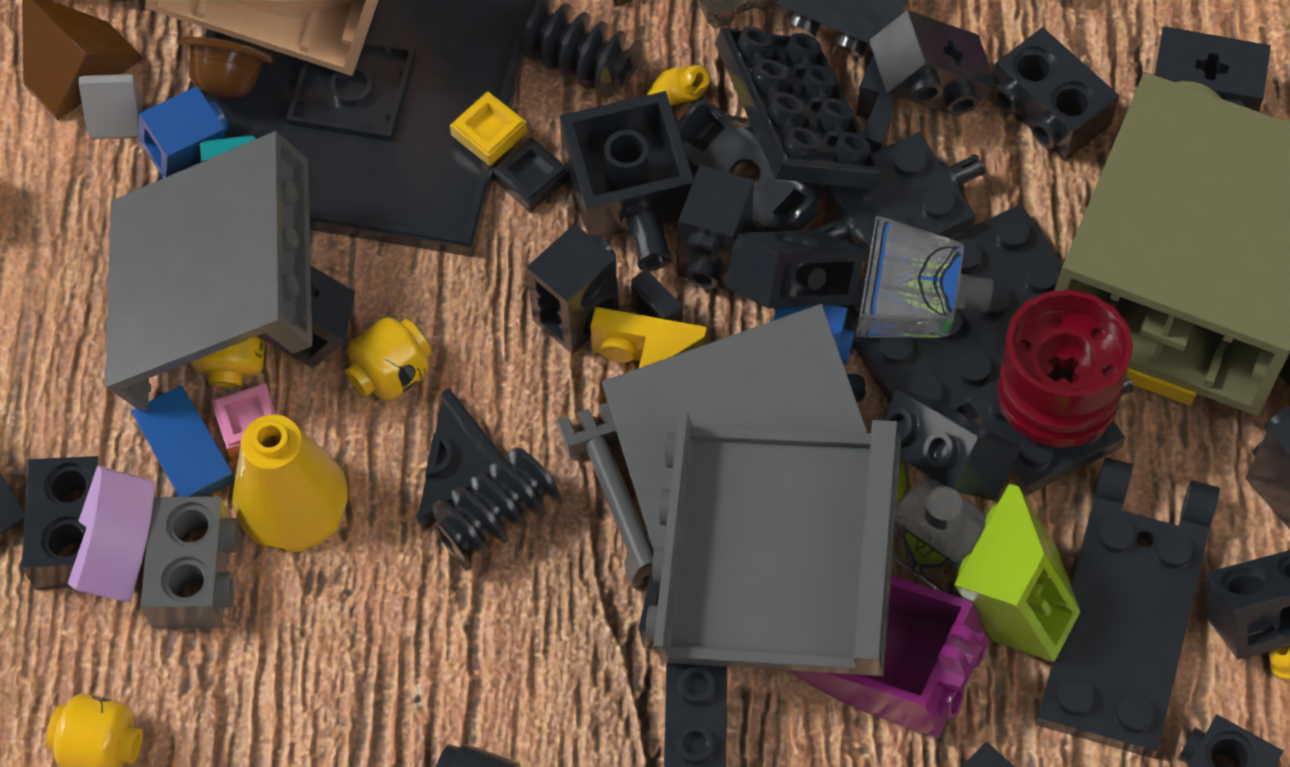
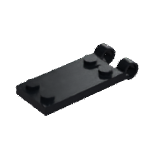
[1035,457,1220,759]

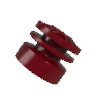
[997,290,1133,448]

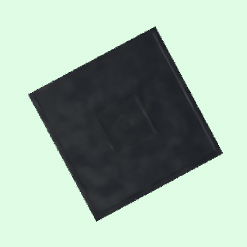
[158,0,539,257]

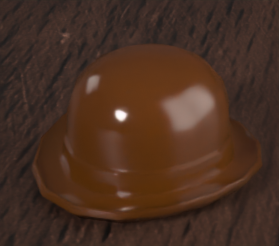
[178,37,276,99]

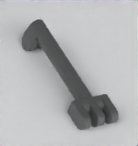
[556,402,654,588]

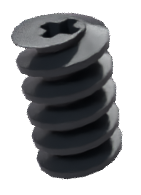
[522,0,643,99]
[432,447,562,571]

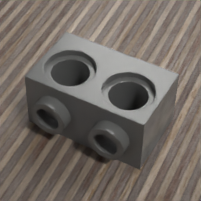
[141,497,239,628]

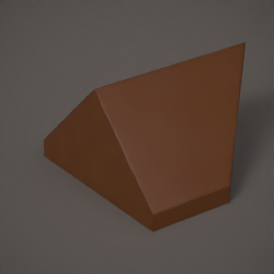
[22,0,142,121]

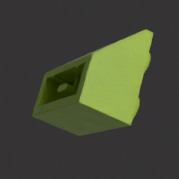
[954,484,1081,662]

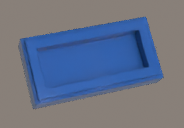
[131,385,235,497]

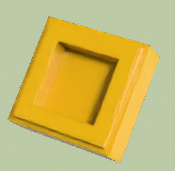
[450,91,528,166]

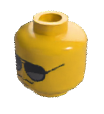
[345,317,432,401]
[46,693,143,767]

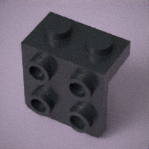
[777,0,909,58]

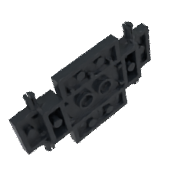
[811,132,1134,496]

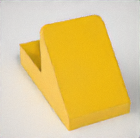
[590,307,707,368]

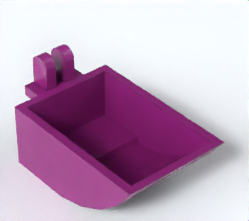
[787,576,988,738]

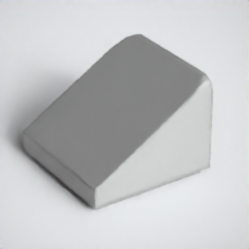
[79,74,144,139]

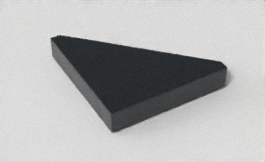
[416,388,509,531]

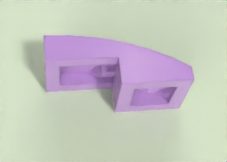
[68,466,155,603]

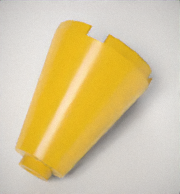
[232,414,349,552]

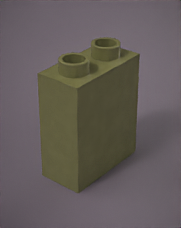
[1054,72,1290,417]

